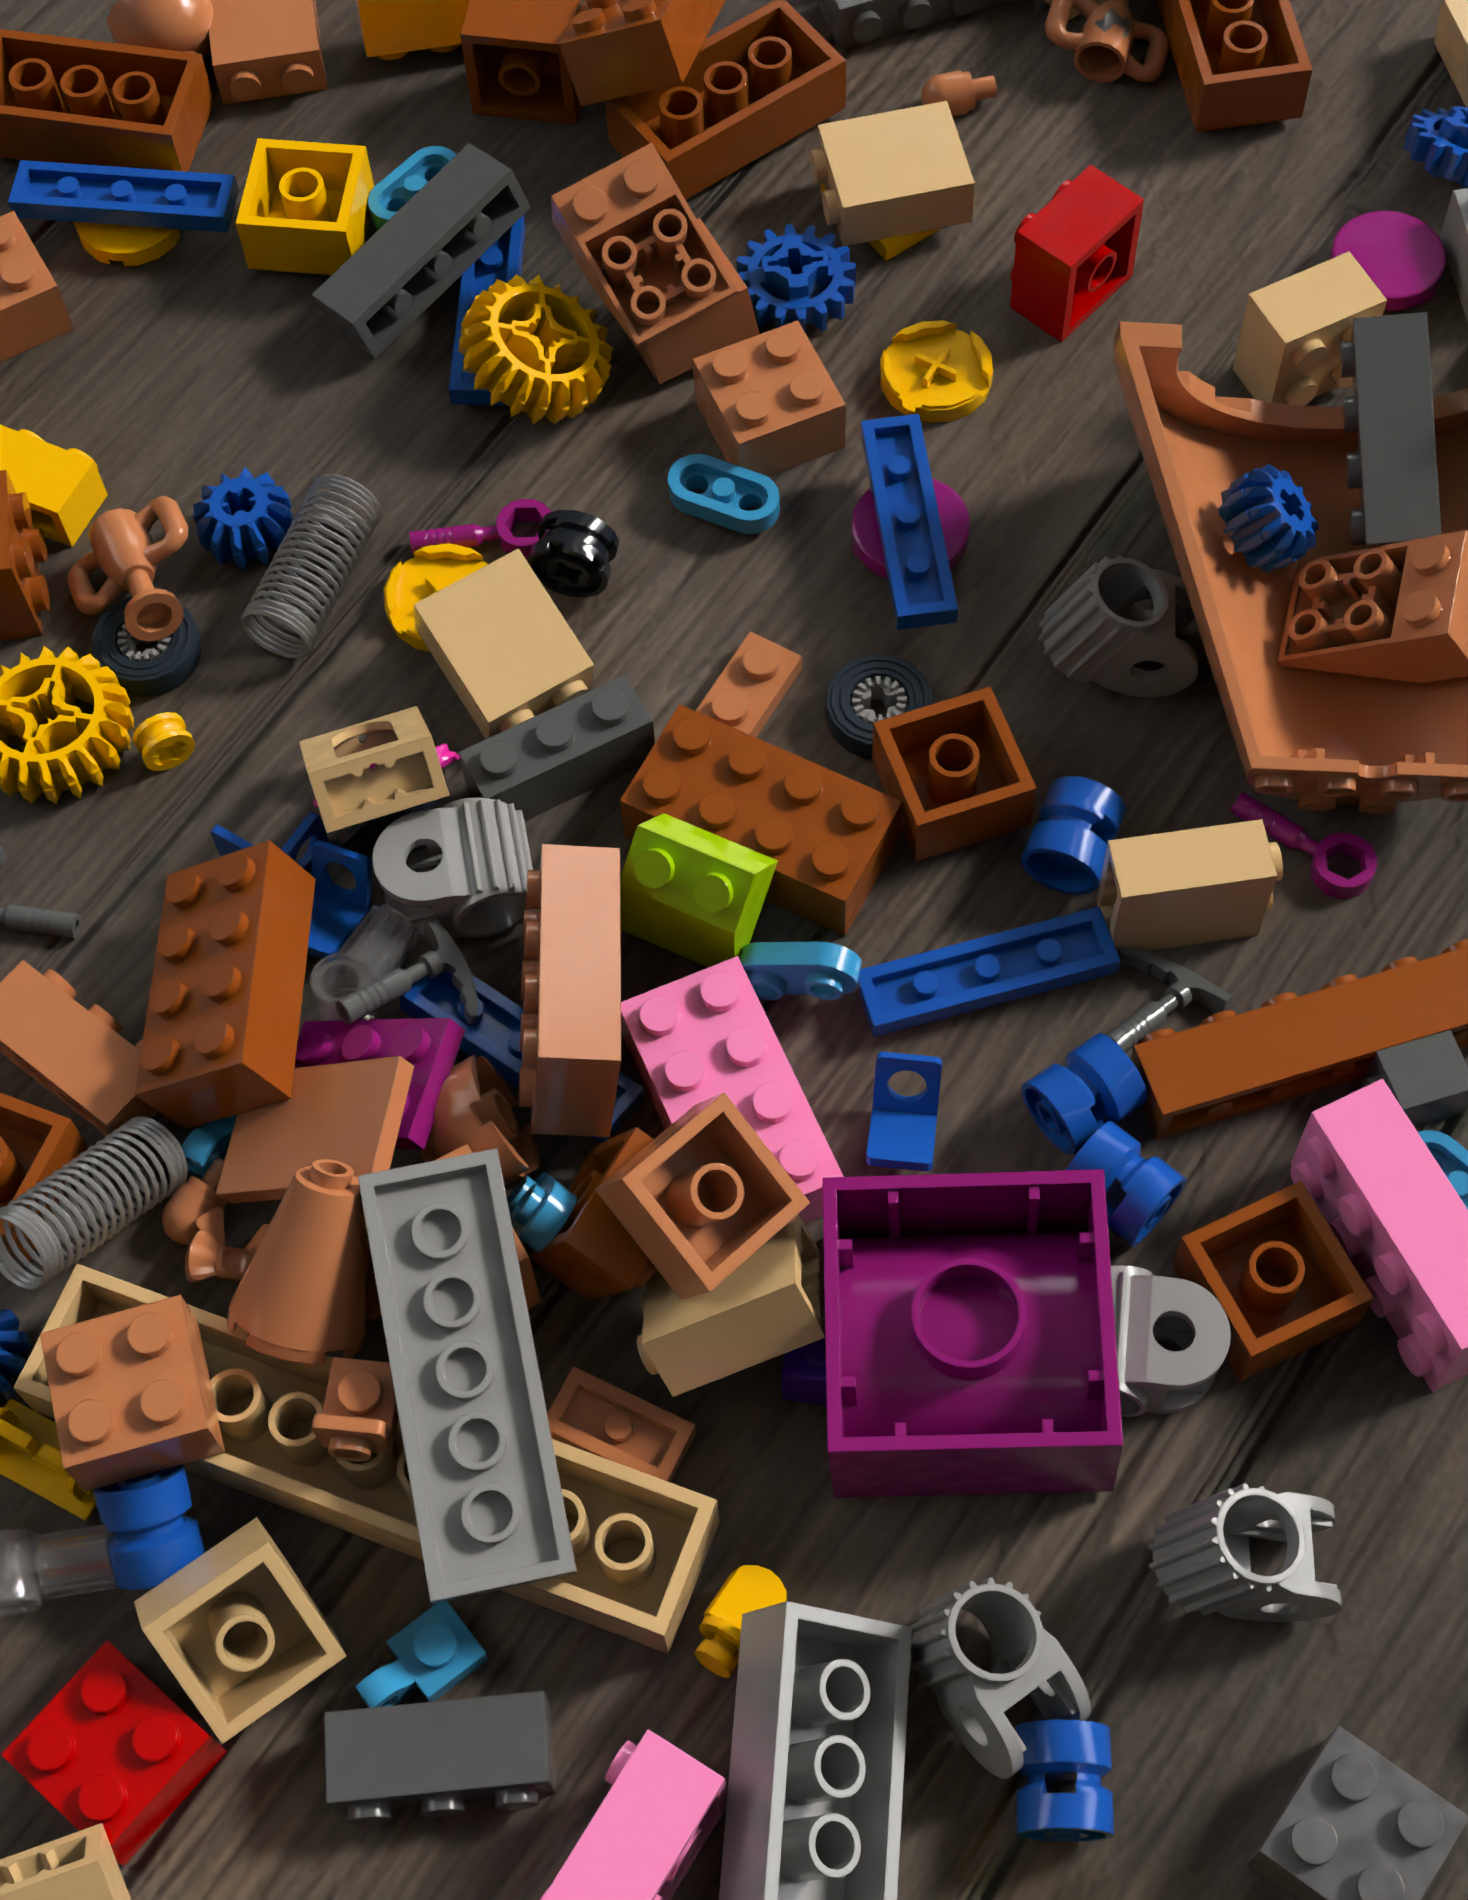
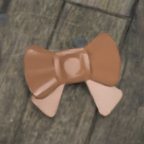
[185,1207,269,1283]

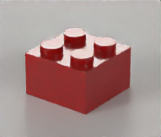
[1010,165,1144,343]
[1,1640,227,1866]

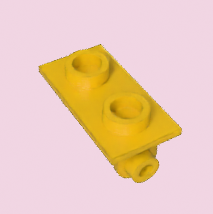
[0,1398,96,1522]

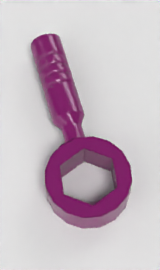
[409,499,551,560]
[1230,792,1377,899]

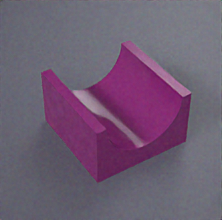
[822,1169,1123,1498]

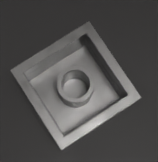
[1247,1725,1468,1900]

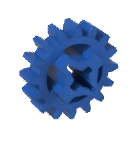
[1403,106,1468,188]
[736,224,856,333]

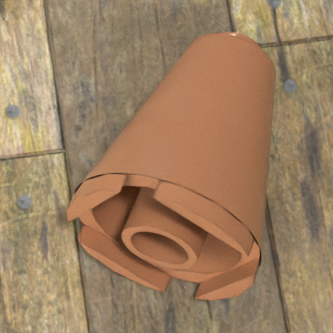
[227,1159,366,1364]

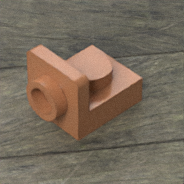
[311,1357,399,1461]

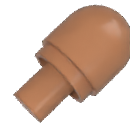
[921,70,997,117]
[162,1157,229,1245]

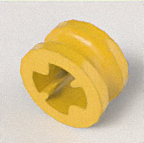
[132,712,196,771]

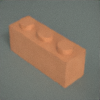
[0,960,159,1142]

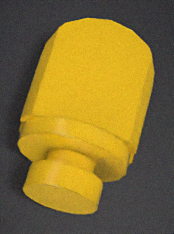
[694,1565,787,1678]

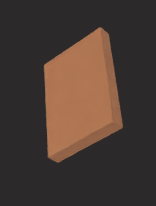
[216,1056,414,1204]

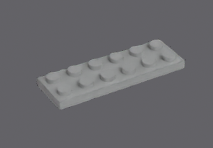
[358,1148,577,1604]

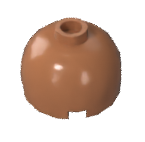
[107,0,214,62]
[419,1055,539,1185]

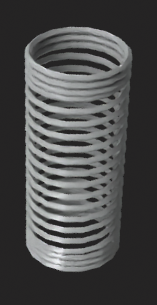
[240,474,383,658]
[0,1116,188,1291]

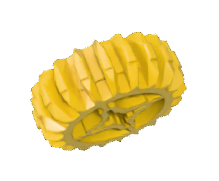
[458,274,613,425]
[0,646,134,805]

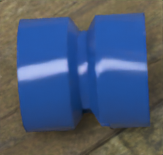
[1021,776,1127,895]
[1021,1033,1148,1155]
[1066,1121,1186,1248]
[93,1464,205,1590]
[1015,1719,1114,1843]

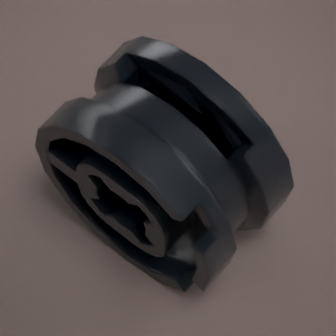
[528,510,619,598]

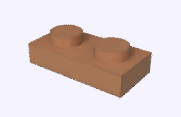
[696,631,802,737]
[547,1366,697,1483]

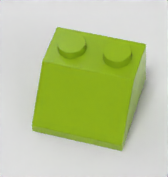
[620,813,778,967]

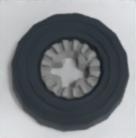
[92,596,201,697]
[825,654,933,760]

